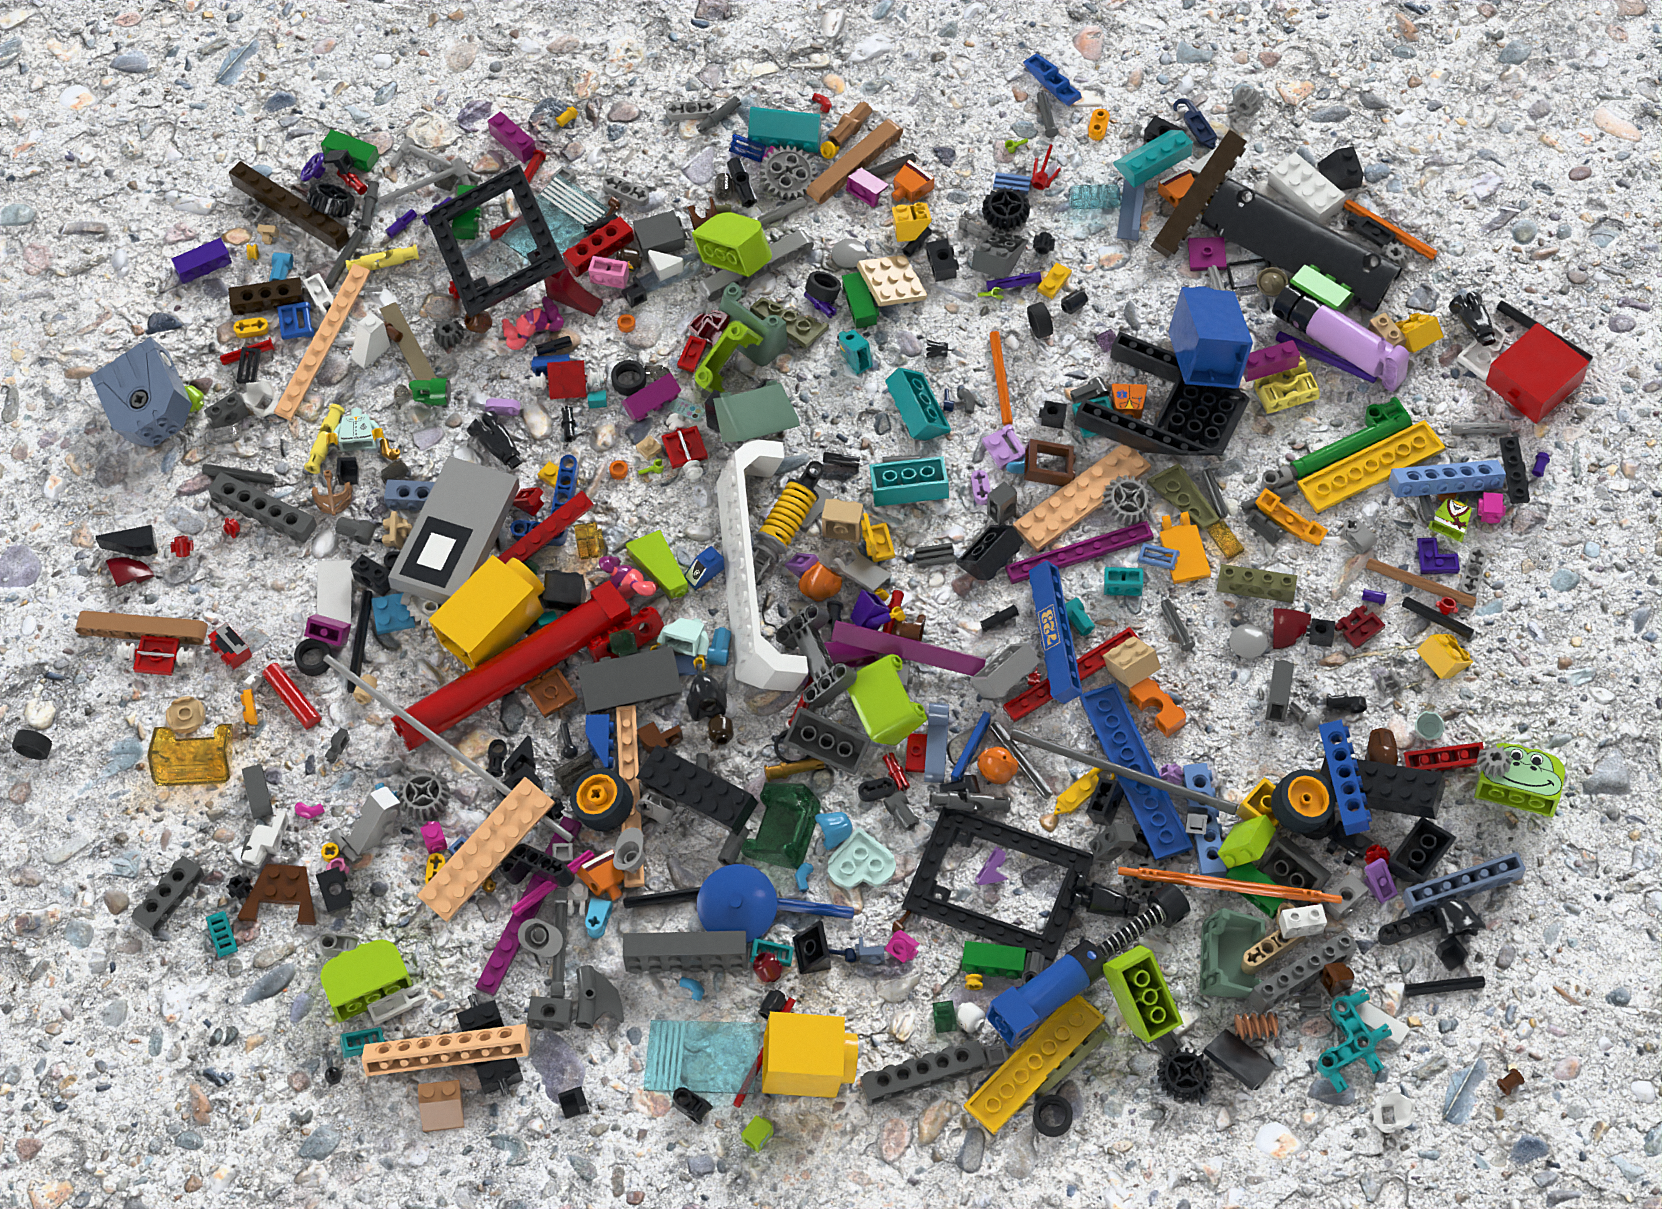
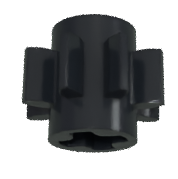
[1033,232,1055,255]
[545,796,565,821]
[226,874,253,901]

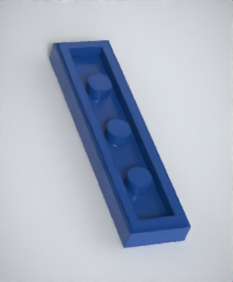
[951,711,991,782]

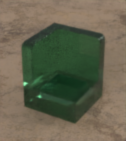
[608,629,638,657]
[932,1000,957,1033]

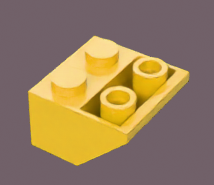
[892,202,932,242]
[1395,313,1444,353]
[1416,634,1473,679]

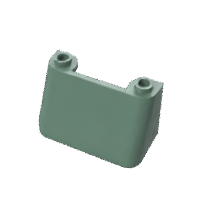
[718,282,788,366]
[713,380,800,443]
[1200,908,1266,998]

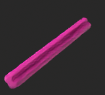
[511,850,595,916]

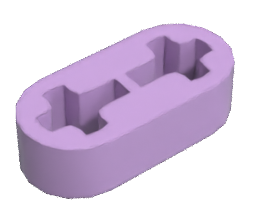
[485,398,521,416]
[971,470,991,505]

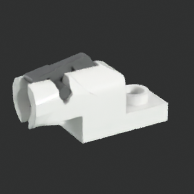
[240,810,290,869]

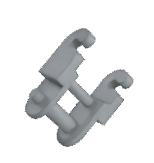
[241,201,268,225]
[1377,669,1404,696]

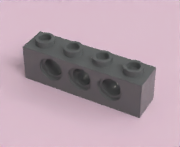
[131,855,205,937]

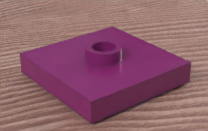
[1188,237,1227,271]

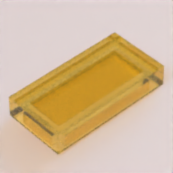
[1207,520,1244,560]

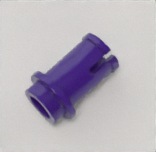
[1531,452,1550,477]
[1362,588,1387,605]

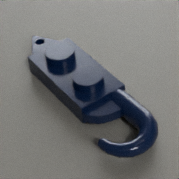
[1173,98,1217,150]

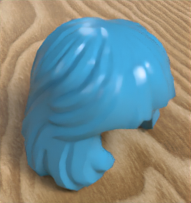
[815,812,853,850]

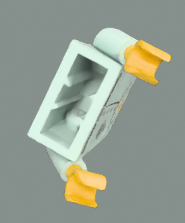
[326,408,385,452]
[650,618,709,671]

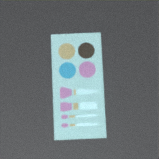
[667,398,705,422]

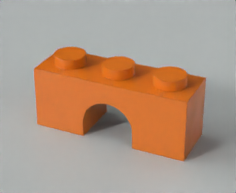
[1128,677,1186,738]

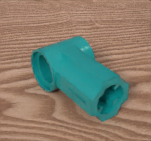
[1065,597,1095,636]

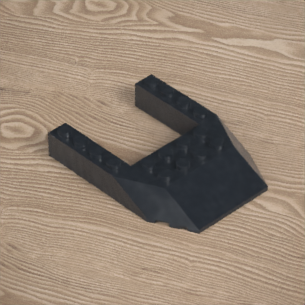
[1074,331,1250,456]

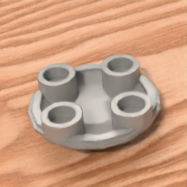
[831,238,867,269]
[1229,624,1268,661]

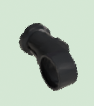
[827,600,844,636]
[1326,692,1367,713]
[486,739,508,778]

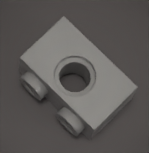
[1321,872,1369,922]

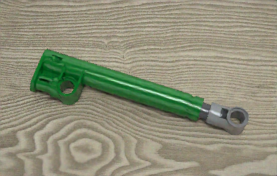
[1261,397,1412,492]

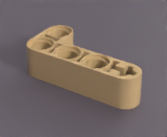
[1241,903,1306,975]

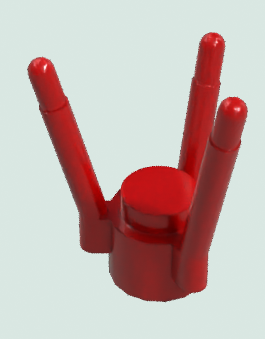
[1031,144,1061,190]

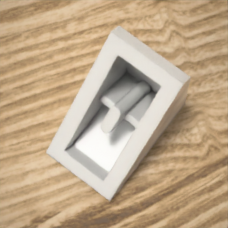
[648,250,684,281]

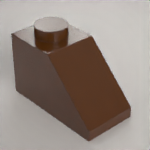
[1320,962,1355,998]

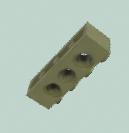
[1216,564,1298,603]

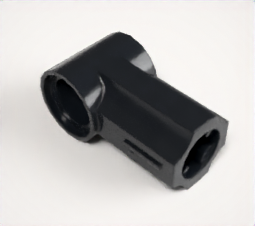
[939,775,981,793]

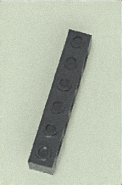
[208,472,317,543]
[1248,931,1358,1015]
[860,1040,987,1106]

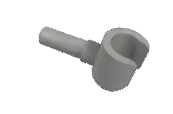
[390,760,409,778]

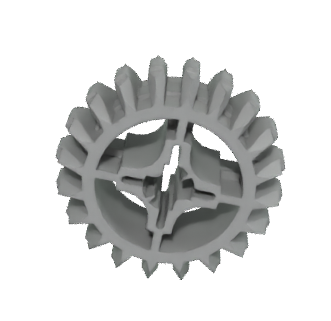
[1102,475,1153,526]
[397,769,451,822]

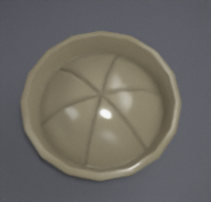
[1256,267,1288,297]

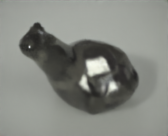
[644,365,670,381]
[393,384,410,411]

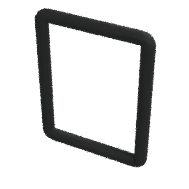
[1227,258,1270,291]

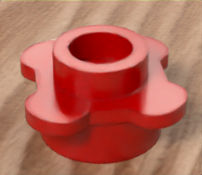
[223,517,240,539]
[1435,597,1458,615]
[1028,667,1041,686]

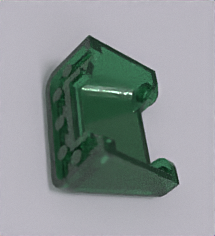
[741,782,821,870]

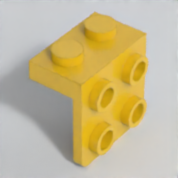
[860,513,895,563]

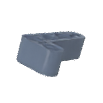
[924,703,949,783]

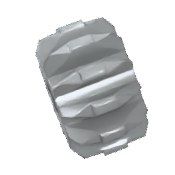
[1232,86,1263,116]
[1380,242,1410,269]
[1477,743,1512,779]

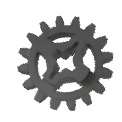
[1123,856,1166,899]

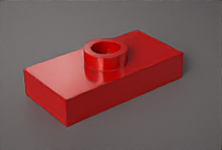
[677,335,708,373]
[905,733,927,773]

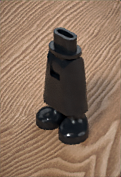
[1448,292,1496,346]
[467,411,523,470]
[1068,873,1140,919]

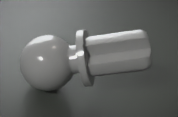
[1289,700,1320,730]

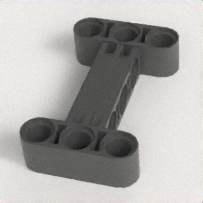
[776,604,857,708]

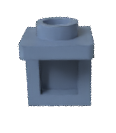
[855,937,885,964]

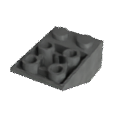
[971,230,1028,279]

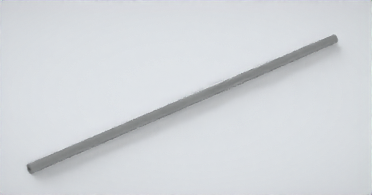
[323,654,575,843]

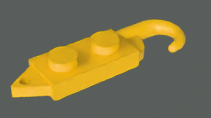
[1054,767,1116,815]

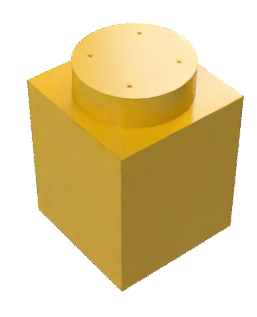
[761,1012,858,1098]

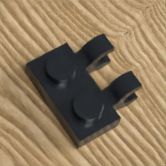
[1326,820,1374,866]

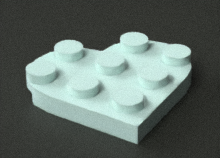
[828,827,896,890]

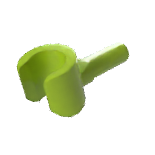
[1005,138,1028,154]
[978,287,1004,300]
[638,459,664,475]

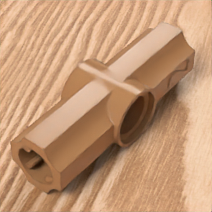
[828,101,872,147]

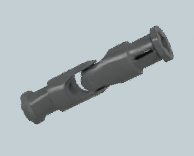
[929,790,1011,813]

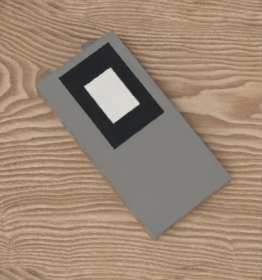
[388,456,520,606]

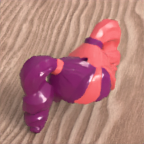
[501,296,564,350]
[598,556,659,600]

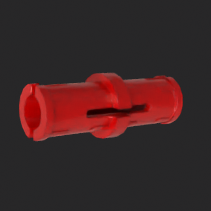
[337,170,367,195]
[882,752,910,791]

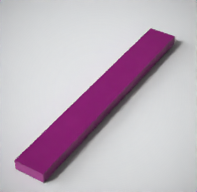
[1005,521,1154,585]
[831,620,986,676]

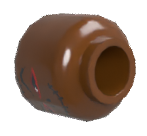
[464,311,492,334]

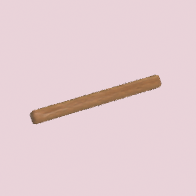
[1366,558,1477,608]

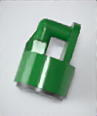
[409,378,451,406]

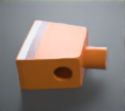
[892,159,934,202]
[1158,167,1195,208]
[576,849,625,901]

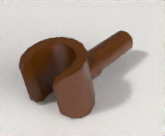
[605,196,621,217]
[892,911,911,933]

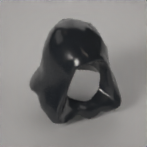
[686,672,727,722]
[1436,898,1486,939]

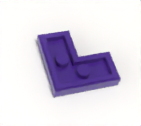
[1417,538,1460,574]

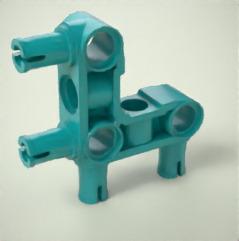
[1316,988,1392,1094]

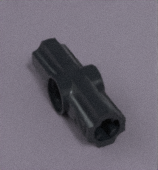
[727,157,757,208]

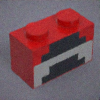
[208,622,252,670]

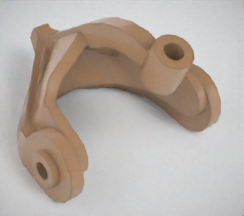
[311,470,353,516]

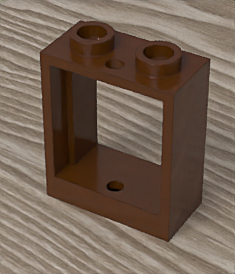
[1024,439,1076,487]

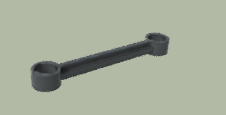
[551,888,569,999]

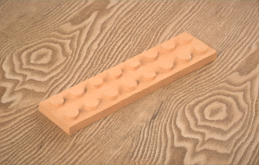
[1013,444,1151,552]
[417,777,555,923]

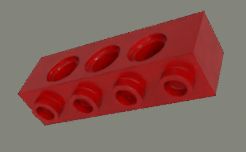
[562,216,634,277]
[586,606,665,663]
[1400,742,1484,772]

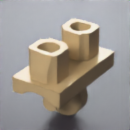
[382,511,413,550]

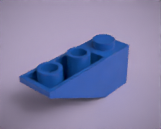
[585,714,614,769]

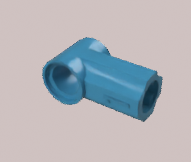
[269,252,294,282]
[707,627,731,666]

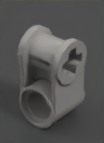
[1341,517,1377,554]
[636,789,677,824]
[319,932,360,957]

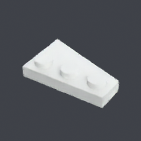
[1457,323,1507,381]

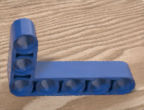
[510,454,579,547]

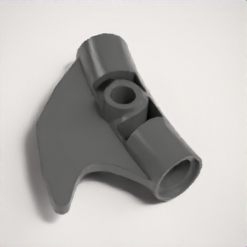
[575,965,624,1029]

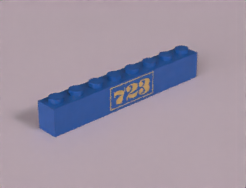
[1029,560,1083,704]

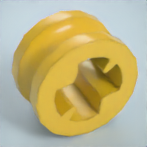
[247,244,259,260]
[321,843,340,863]
[965,974,983,990]

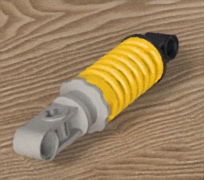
[752,461,824,584]

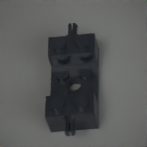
[456,994,524,1096]

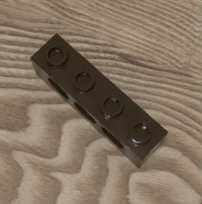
[228,277,305,316]

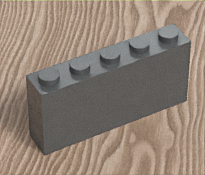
[577,644,682,715]

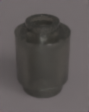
[715,173,733,200]
[380,460,409,485]

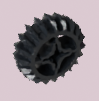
[306,182,355,218]
[982,186,1030,232]
[1157,1047,1214,1103]

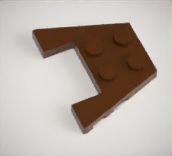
[237,864,316,926]

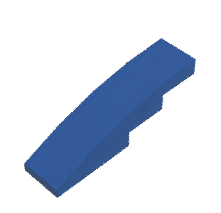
[1023,53,1082,106]

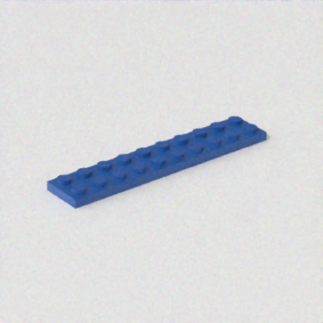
[1079,683,1193,861]

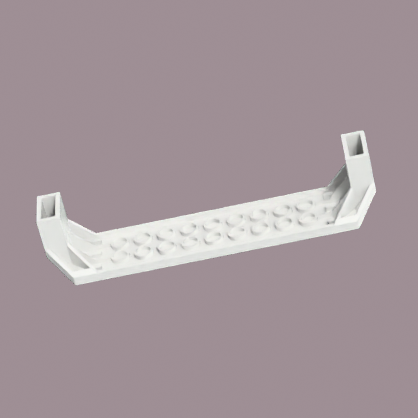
[716,439,808,692]

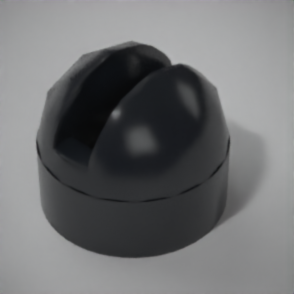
[325,1067,342,1085]

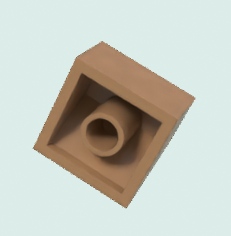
[418,1080,465,1132]

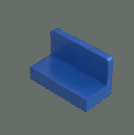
[532,354,570,376]

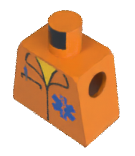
[1111,384,1147,420]

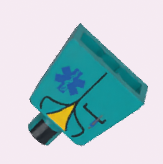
[837,330,873,375]

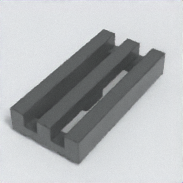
[915,543,955,568]

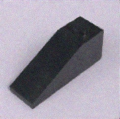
[95,525,158,557]

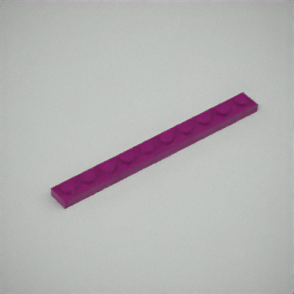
[475,816,582,996]

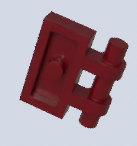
[1335,605,1385,649]

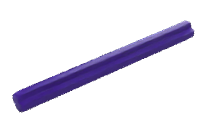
[1275,331,1378,383]

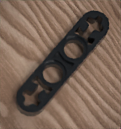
[1377,907,1440,946]

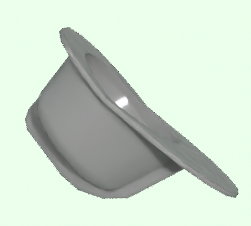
[613,827,645,874]
[518,919,563,957]

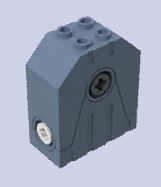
[90,337,192,447]

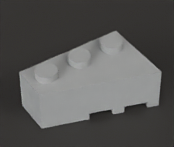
[344,786,400,855]

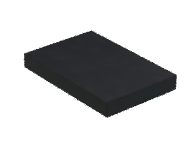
[1202,1029,1276,1091]

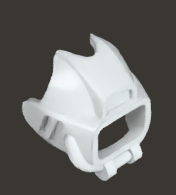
[240,378,279,417]
[1371,1090,1417,1133]

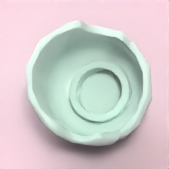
[1414,711,1445,742]

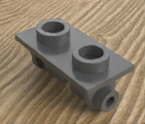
[1245,509,1286,545]

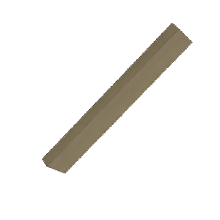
[379,302,437,392]

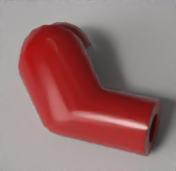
[812,93,832,113]

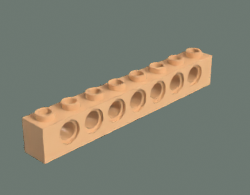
[361,1024,530,1076]

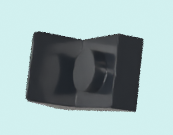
[504,735,536,776]

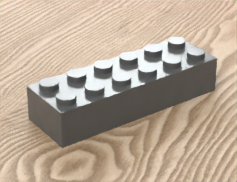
[622,931,748,974]

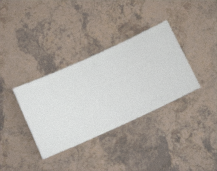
[317,560,352,624]

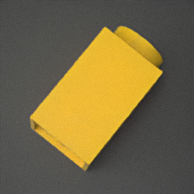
[428,555,545,670]

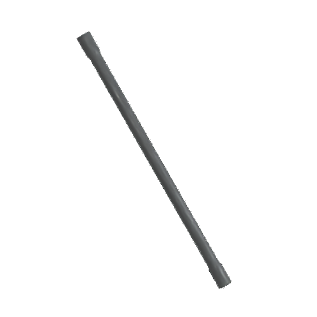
[1010,728,1238,816]

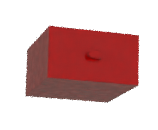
[1485,322,1589,424]

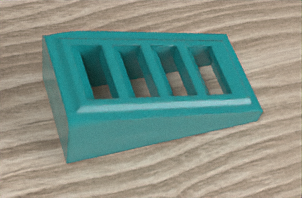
[206,911,238,958]
[749,938,794,967]
[340,1027,385,1058]

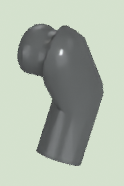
[957,388,975,414]

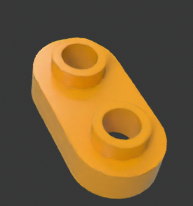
[1088,109,1110,141]
[240,689,258,726]

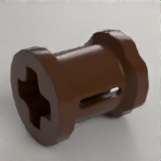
[1496,1068,1525,1095]

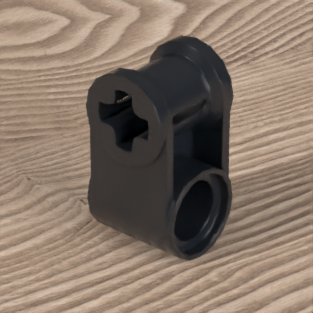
[673,1087,713,1125]

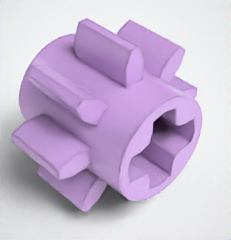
[1159,762,1183,785]

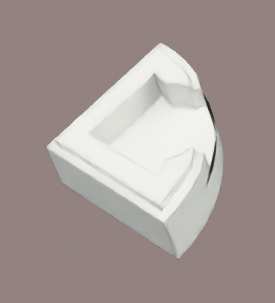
[244,673,264,694]

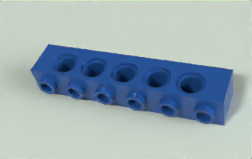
[1318,719,1372,836]

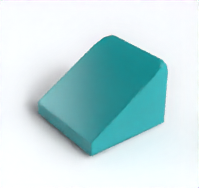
[588,390,607,409]
[537,610,558,629]

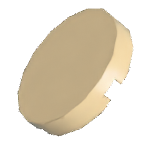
[166,696,205,734]

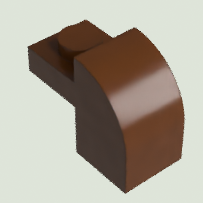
[636,721,683,754]

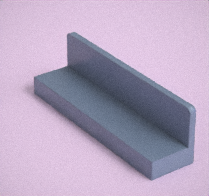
[1117,180,1145,241]

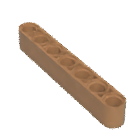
[806,119,903,204]
[75,611,208,645]

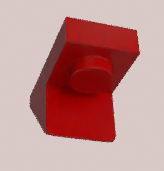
[512,487,544,516]

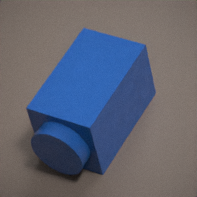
[1168,286,1253,388]

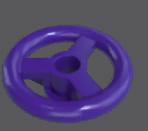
[300,152,326,182]

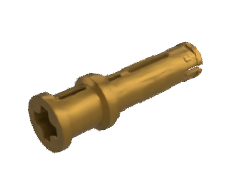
[764,758,825,783]

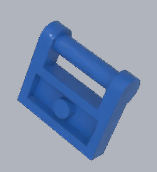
[277,302,315,340]

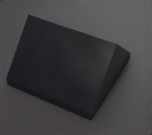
[792,920,831,975]

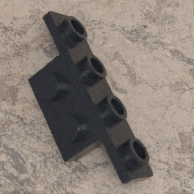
[1499,437,1530,504]

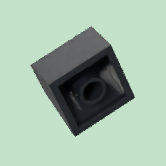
[1317,146,1364,191]

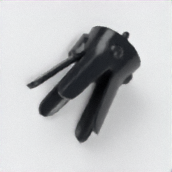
[926,339,953,359]

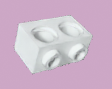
[1279,904,1327,939]

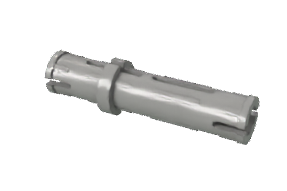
[1451,420,1509,435]

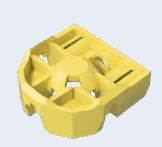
[1254,356,1320,414]

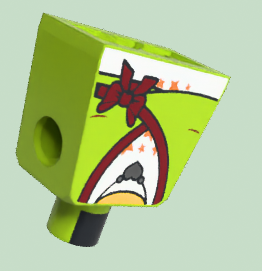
[1429,495,1472,543]

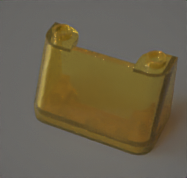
[147,723,234,786]

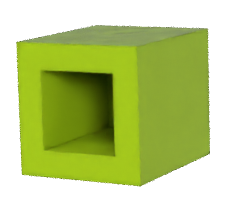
[741,1115,774,1153]

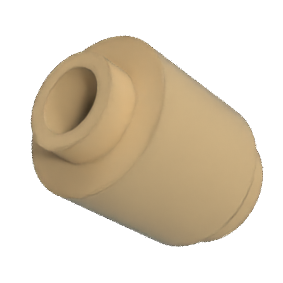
[353,674,378,704]

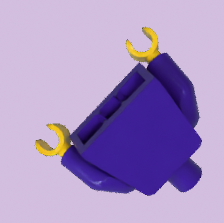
[850,588,906,631]

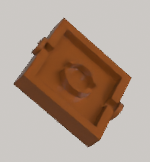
[524,667,578,718]

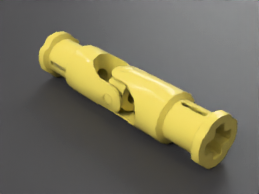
[345,244,419,273]
[304,404,345,474]

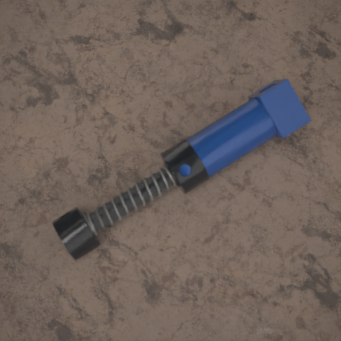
[985,882,1191,1048]

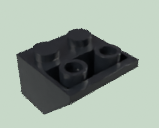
[543,570,587,611]

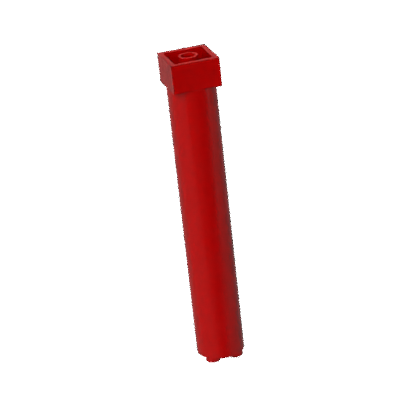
[391,580,632,752]

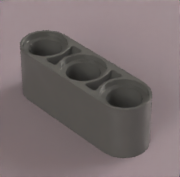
[242,764,274,820]

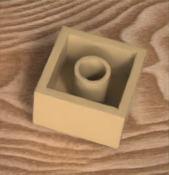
[822,499,864,543]
[1103,636,1161,688]

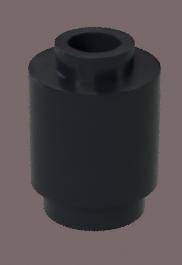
[1061,289,1088,314]
[758,989,787,1020]

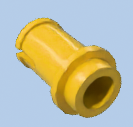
[555,106,578,127]

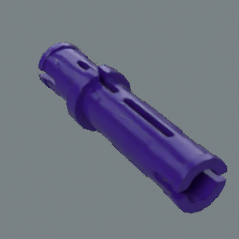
[986,271,1042,292]

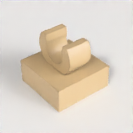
[257,224,280,245]
[636,435,662,461]

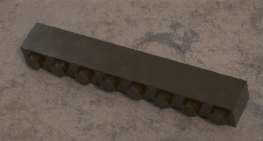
[1150,129,1247,258]
[229,161,350,252]

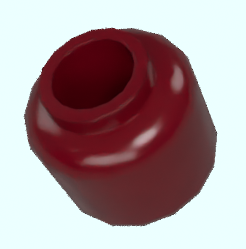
[753,952,783,983]

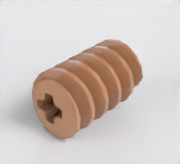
[1234,1011,1278,1040]

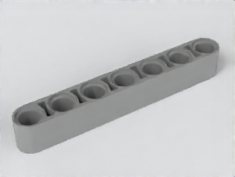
[699,230,814,302]

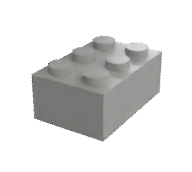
[970,643,1041,699]

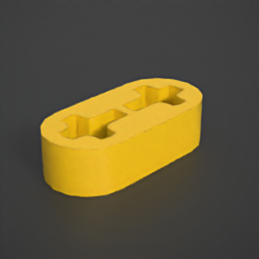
[233,317,269,338]
[425,853,446,885]

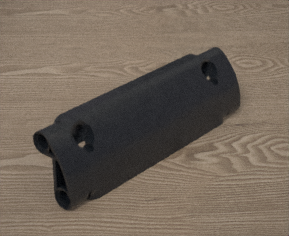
[1200,178,1403,314]

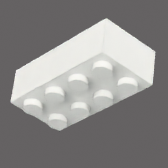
[1267,152,1346,224]

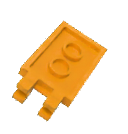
[1159,511,1211,584]

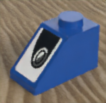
[684,546,725,591]

